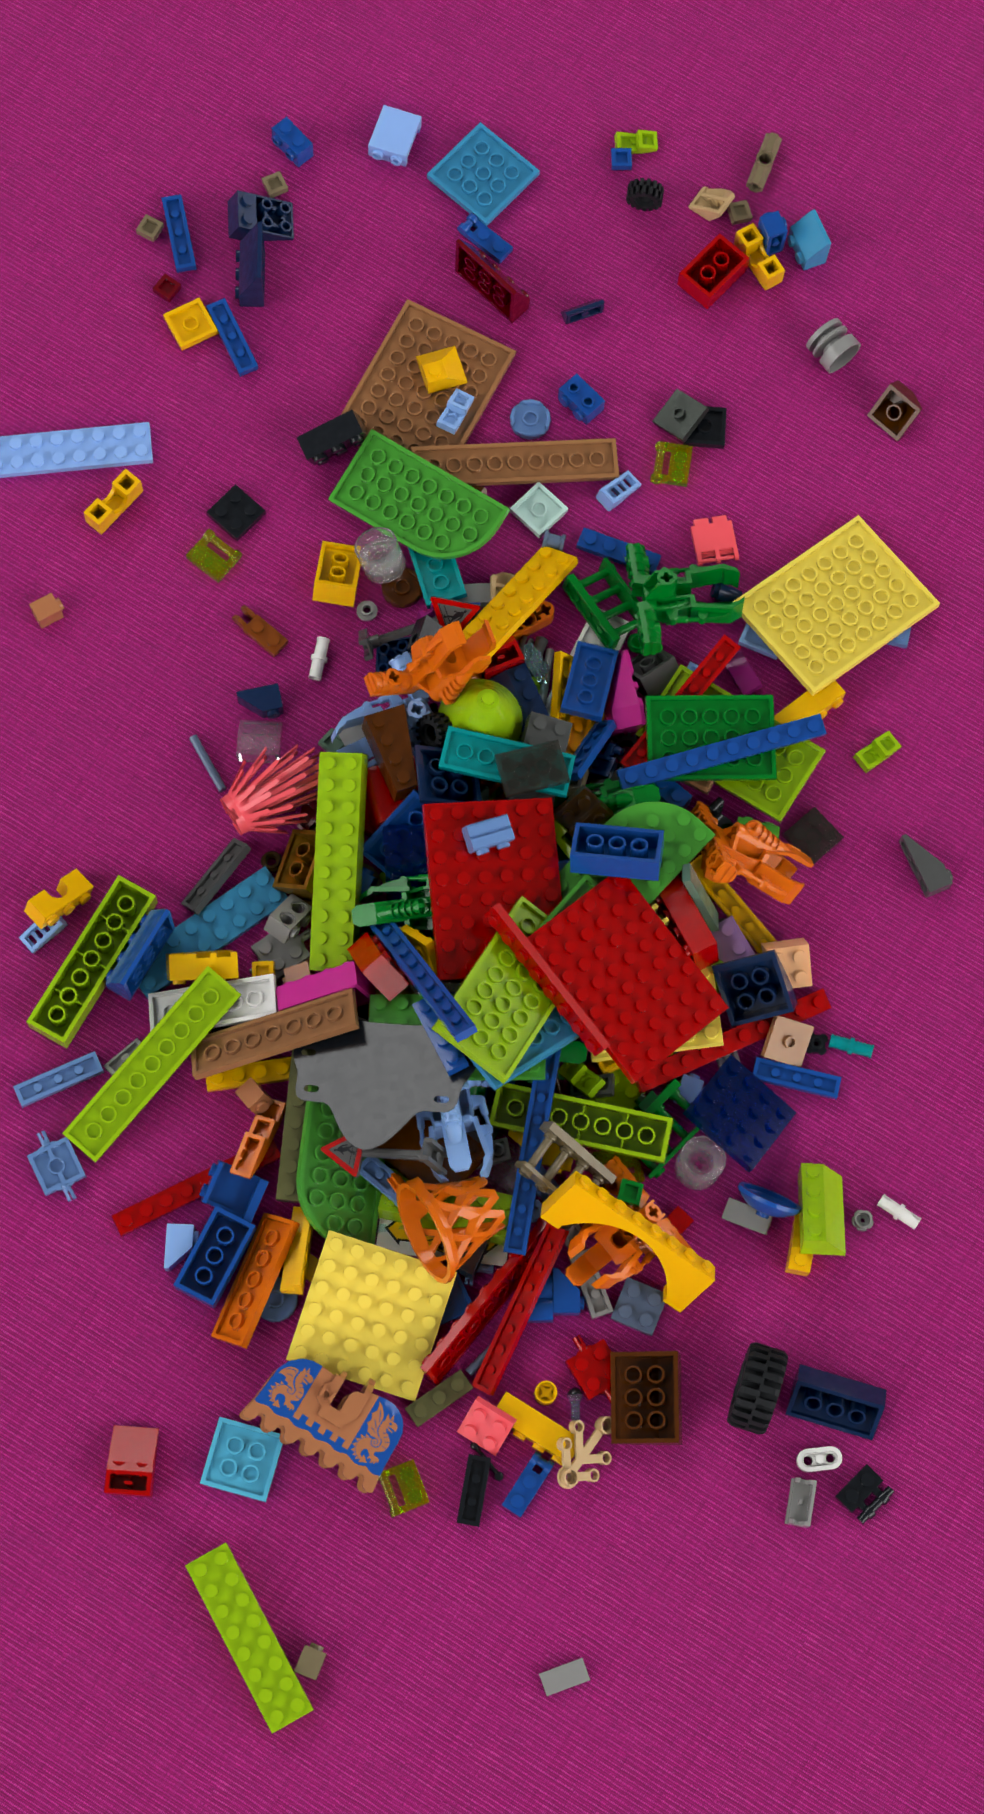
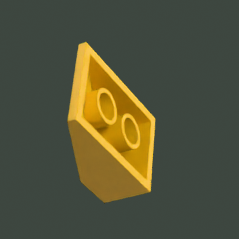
[312,541,364,607]

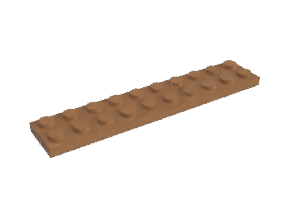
[410,438,619,486]

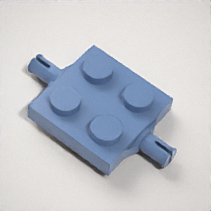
[27,1131,86,1202]

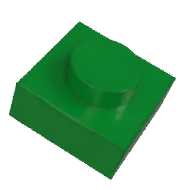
[617,1178,644,1207]

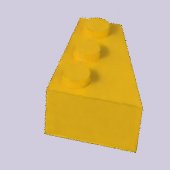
[166,950,239,984]

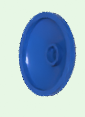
[738,1182,801,1219]

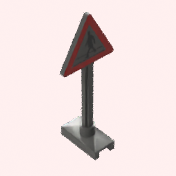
[358,596,481,661]
[321,1136,448,1178]

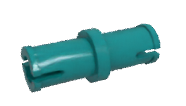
[828,1034,874,1059]

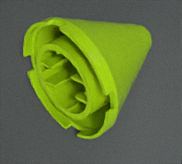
[438,679,523,741]

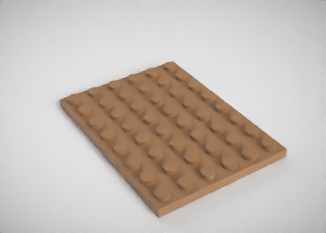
[341,299,516,451]

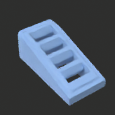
[596,470,642,511]
[19,917,68,954]

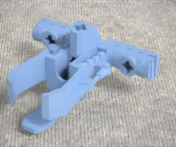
[331,651,436,768]
[415,1080,493,1183]

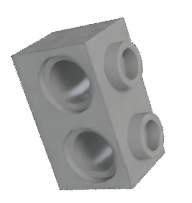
[263,893,312,944]

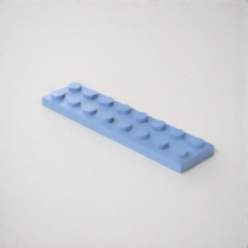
[0,422,153,478]

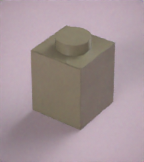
[294,1642,327,1680]

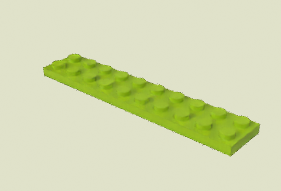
[62,966,241,1162]

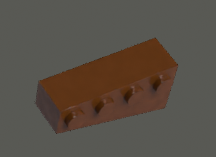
[362,704,417,802]

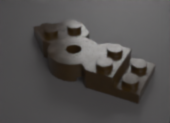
[553,784,614,837]

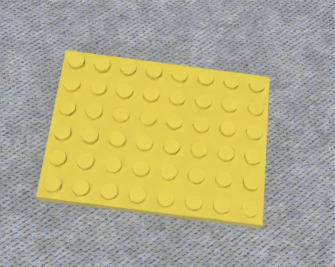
[733,515,940,696]

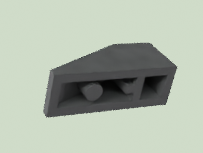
[899,834,953,898]

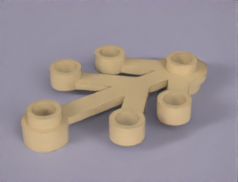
[557,1416,612,1489]

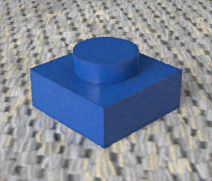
[611,148,632,170]

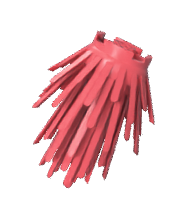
[220,744,322,835]

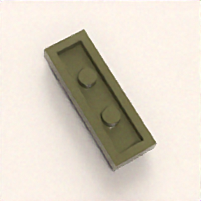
[405,1369,473,1428]

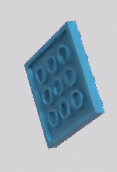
[427,122,540,226]

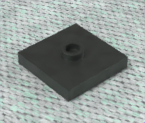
[652,389,709,443]

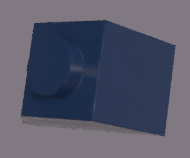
[236,683,284,719]

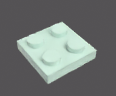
[510,482,568,538]

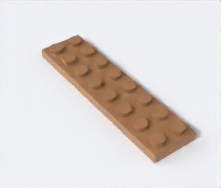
[191,988,359,1080]

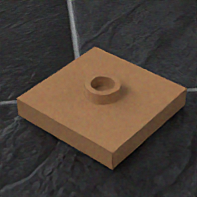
[761,1015,814,1067]

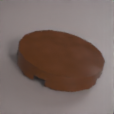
[381,567,422,608]

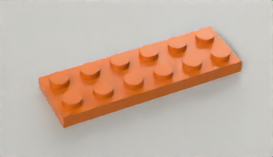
[211,1212,300,1349]

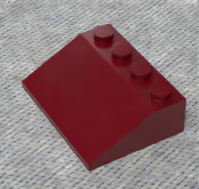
[455,239,530,323]

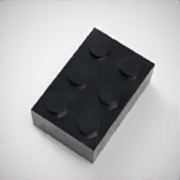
[296,410,368,466]

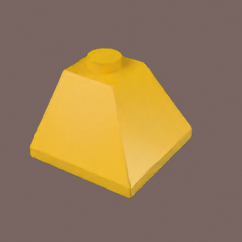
[416,346,467,394]

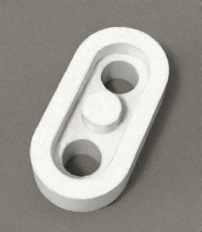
[796,1446,842,1472]

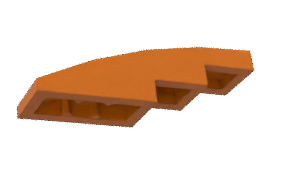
[230,1099,286,1179]

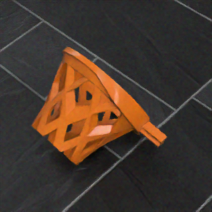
[387,1172,505,1284]

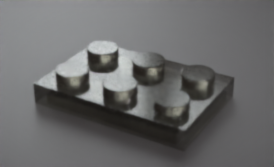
[494,740,570,798]

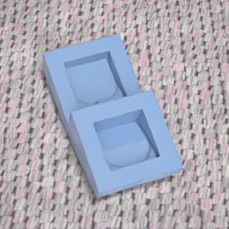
[436,388,474,435]

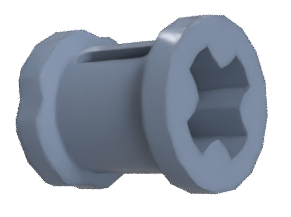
[542,530,566,552]

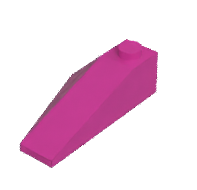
[603,650,646,737]

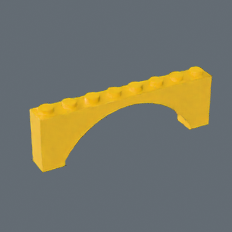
[540,1171,715,1312]

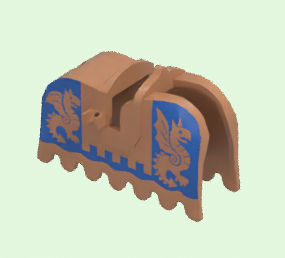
[239,1359,403,1493]

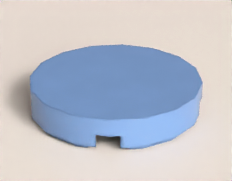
[510,399,551,440]
[261,1277,298,1322]

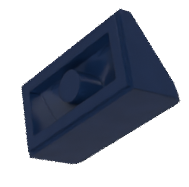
[561,299,604,324]

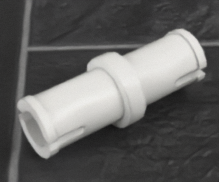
[308,636,330,681]
[877,1194,922,1230]

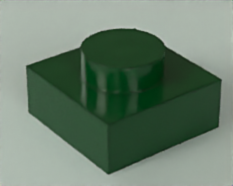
[632,1091,658,1112]

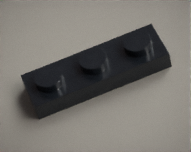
[457,1454,491,1527]

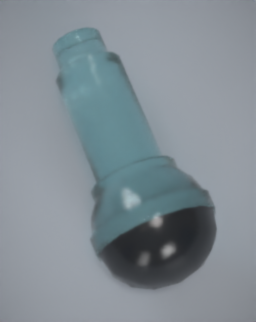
[567,1388,583,1420]

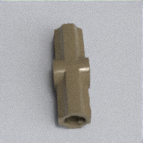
[746,132,782,193]

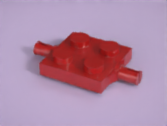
[565,1335,612,1404]

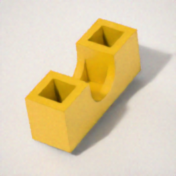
[734,223,785,291]
[83,468,143,535]
[24,868,94,929]

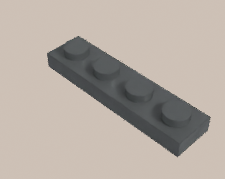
[181,838,251,915]

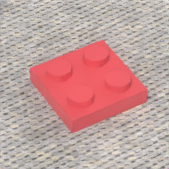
[457,1396,517,1456]

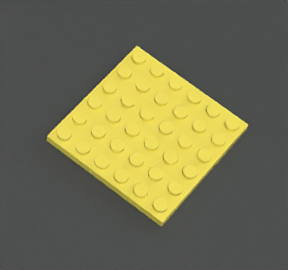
[286,1230,457,1401]

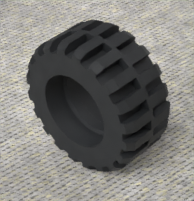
[727,1342,788,1435]

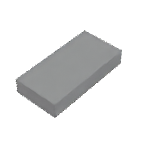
[539,1658,590,1696]

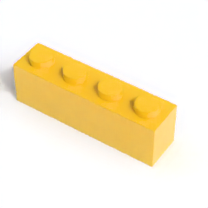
[774,680,846,724]
[497,1391,575,1466]

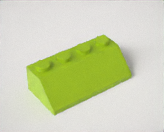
[798,1163,846,1256]

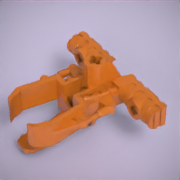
[364,620,496,705]
[691,801,814,905]
[565,1155,692,1289]

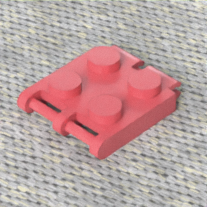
[690,515,739,566]

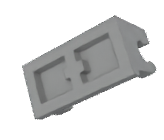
[784,1477,817,1528]

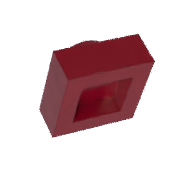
[153,274,182,303]

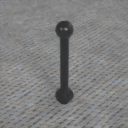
[470,1442,504,1481]

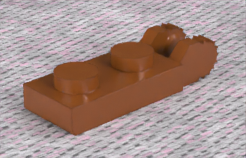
[232,605,288,657]

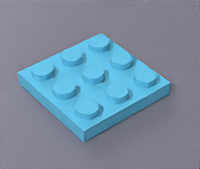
[200,1417,283,1502]

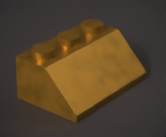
[272,829,316,900]

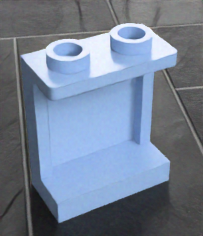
[368,105,422,167]

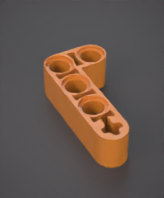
[513,601,554,641]

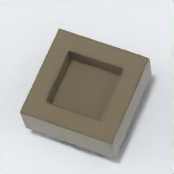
[261,171,288,198]
[727,200,753,225]
[136,214,164,242]

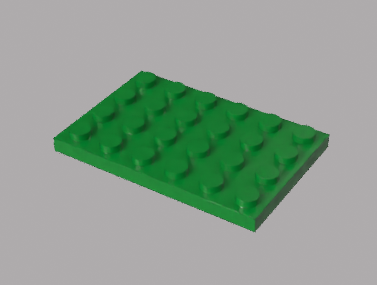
[645,695,777,781]

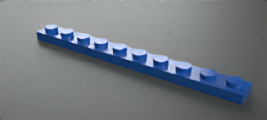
[616,714,827,790]
[370,922,478,1043]
[503,1049,562,1256]

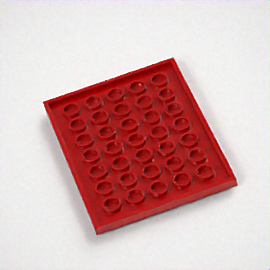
[422,797,562,981]
[527,876,729,1084]

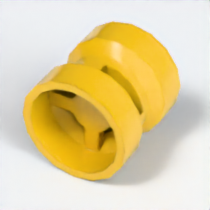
[534,1381,557,1406]

